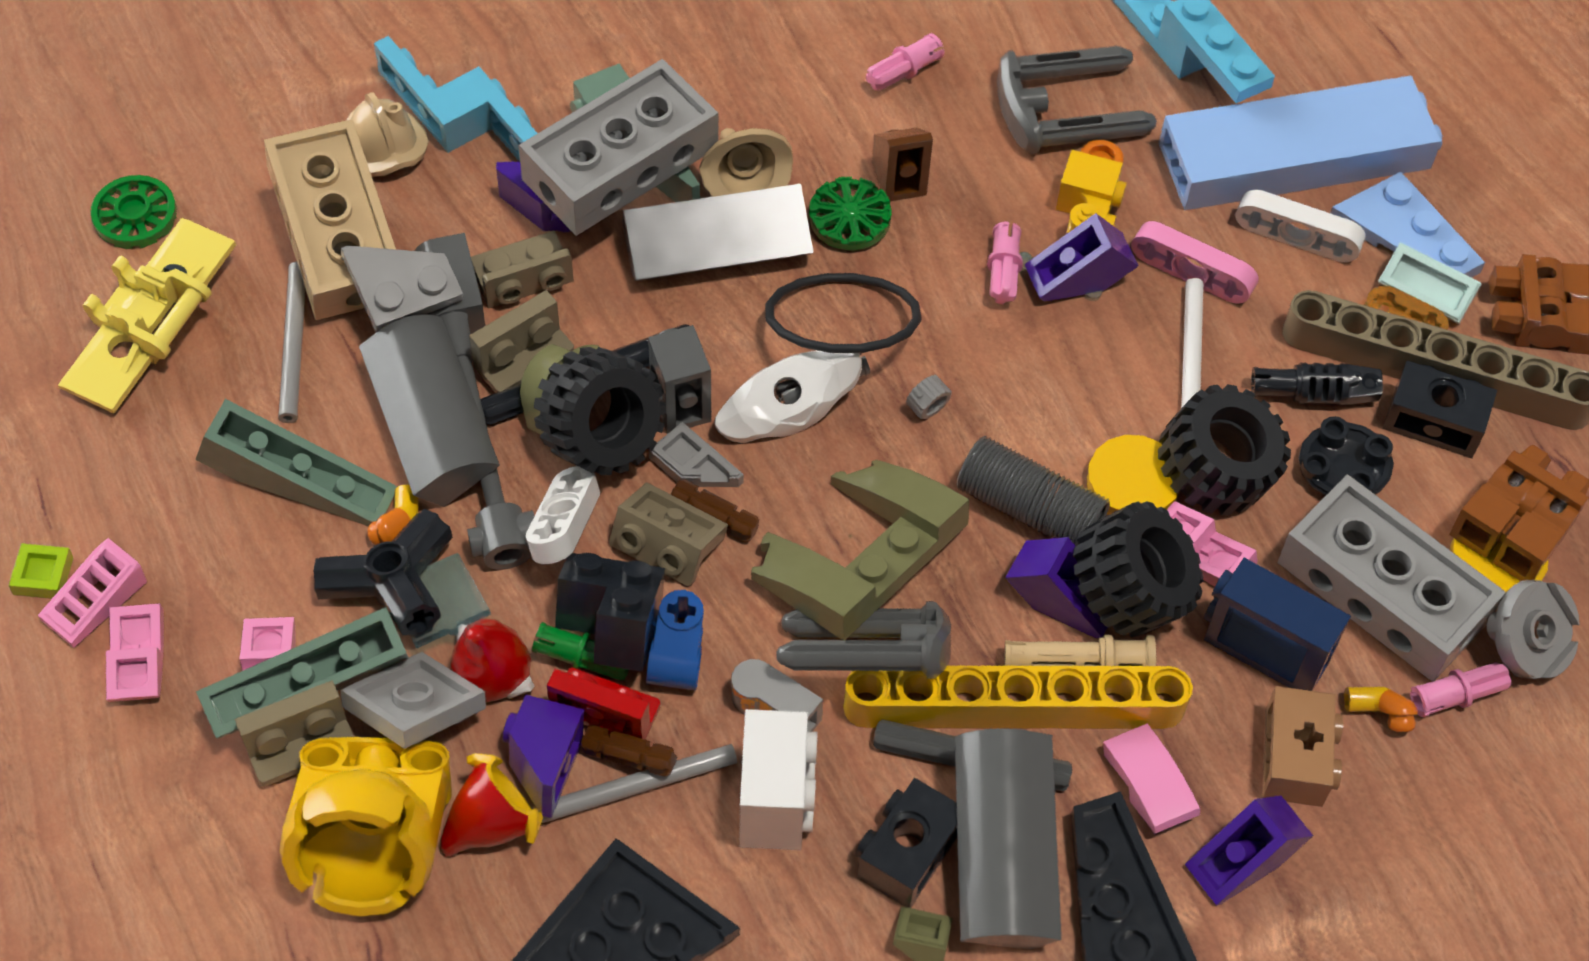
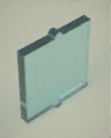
[409,552,491,649]

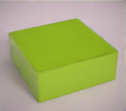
[9,543,74,599]

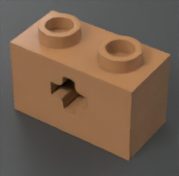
[1262,686,1343,807]

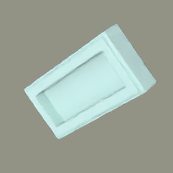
[1378,242,1482,324]

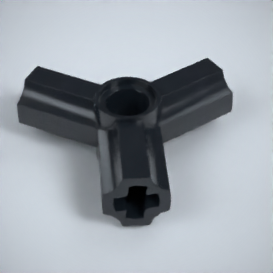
[313,509,453,638]

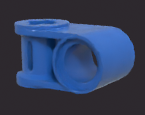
[646,590,704,691]

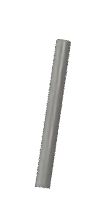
[278,262,306,423]
[542,744,737,824]

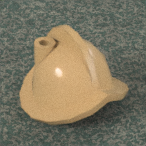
[347,92,428,177]
[699,128,793,197]

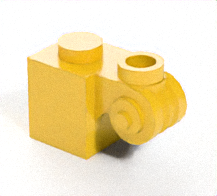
[1056,150,1127,234]

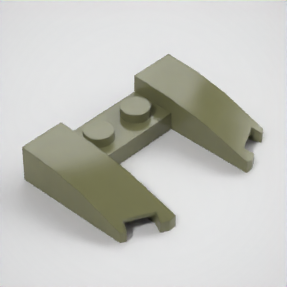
[751,460,969,640]

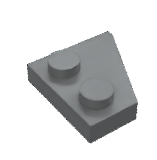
[341,246,463,332]

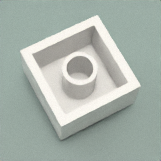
[739,709,817,850]

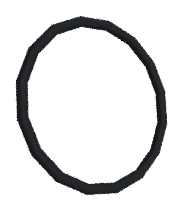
[765,273,922,353]

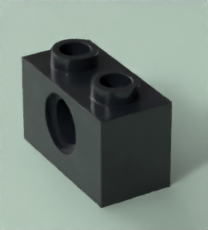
[1382,361,1497,459]
[855,777,958,908]

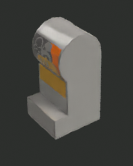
[731,659,823,732]

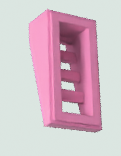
[38,538,147,648]

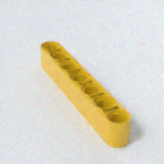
[843,665,1193,729]

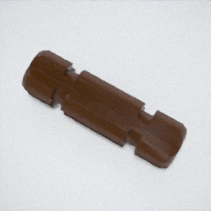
[671,479,759,542]
[581,725,677,776]

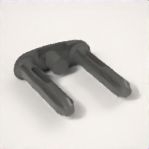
[997,46,1157,154]
[776,601,951,679]

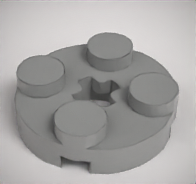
[1487,580,1580,679]

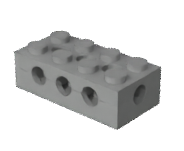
[518,59,719,236]
[1277,474,1506,682]

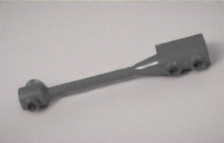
[415,233,534,570]

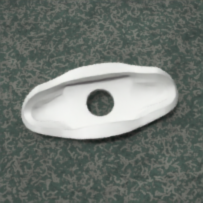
[714,350,862,443]

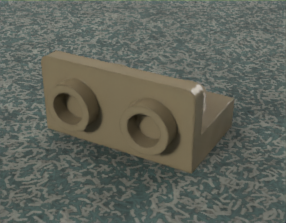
[471,231,574,308]
[469,290,574,393]
[609,482,728,586]
[235,680,354,786]

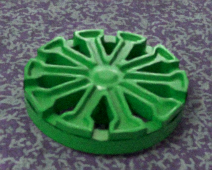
[90,175,177,249]
[809,177,892,250]

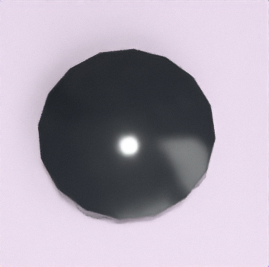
[1299,416,1394,496]

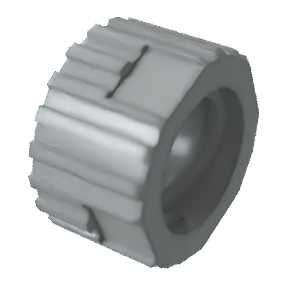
[906,375,952,419]

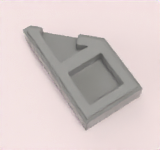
[649,422,744,487]

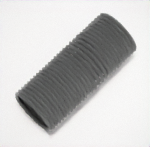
[956,436,1110,546]

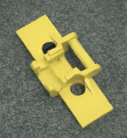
[58,218,236,414]

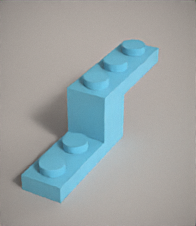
[1113,0,1275,103]
[374,36,538,162]

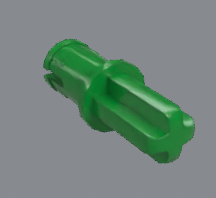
[532,622,630,680]

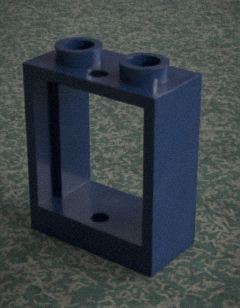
[1203,557,1351,691]

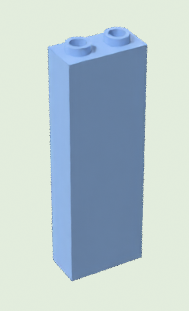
[1159,76,1442,210]

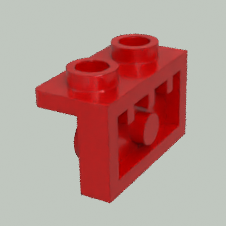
[546,668,661,740]

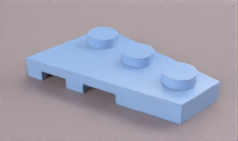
[1330,172,1485,278]

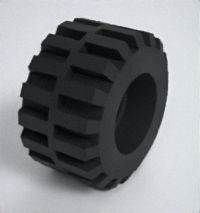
[534,347,666,475]
[1158,384,1291,515]
[1073,501,1204,637]

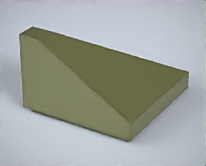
[893,907,952,961]

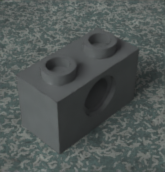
[648,325,712,434]

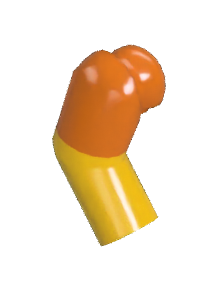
[367,485,419,545]
[1344,687,1418,732]

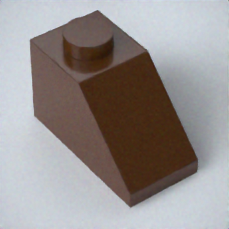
[872,127,933,202]

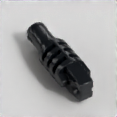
[1251,362,1383,405]

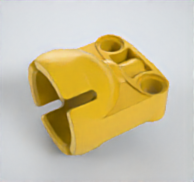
[279,737,452,916]

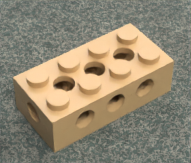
[264,119,396,320]

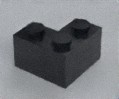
[555,553,665,672]

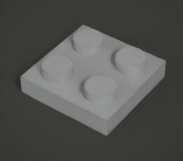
[341,652,486,749]

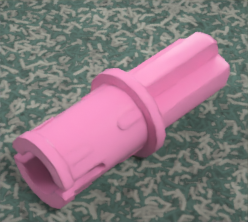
[866,33,944,91]
[987,222,1023,304]
[1410,662,1512,717]

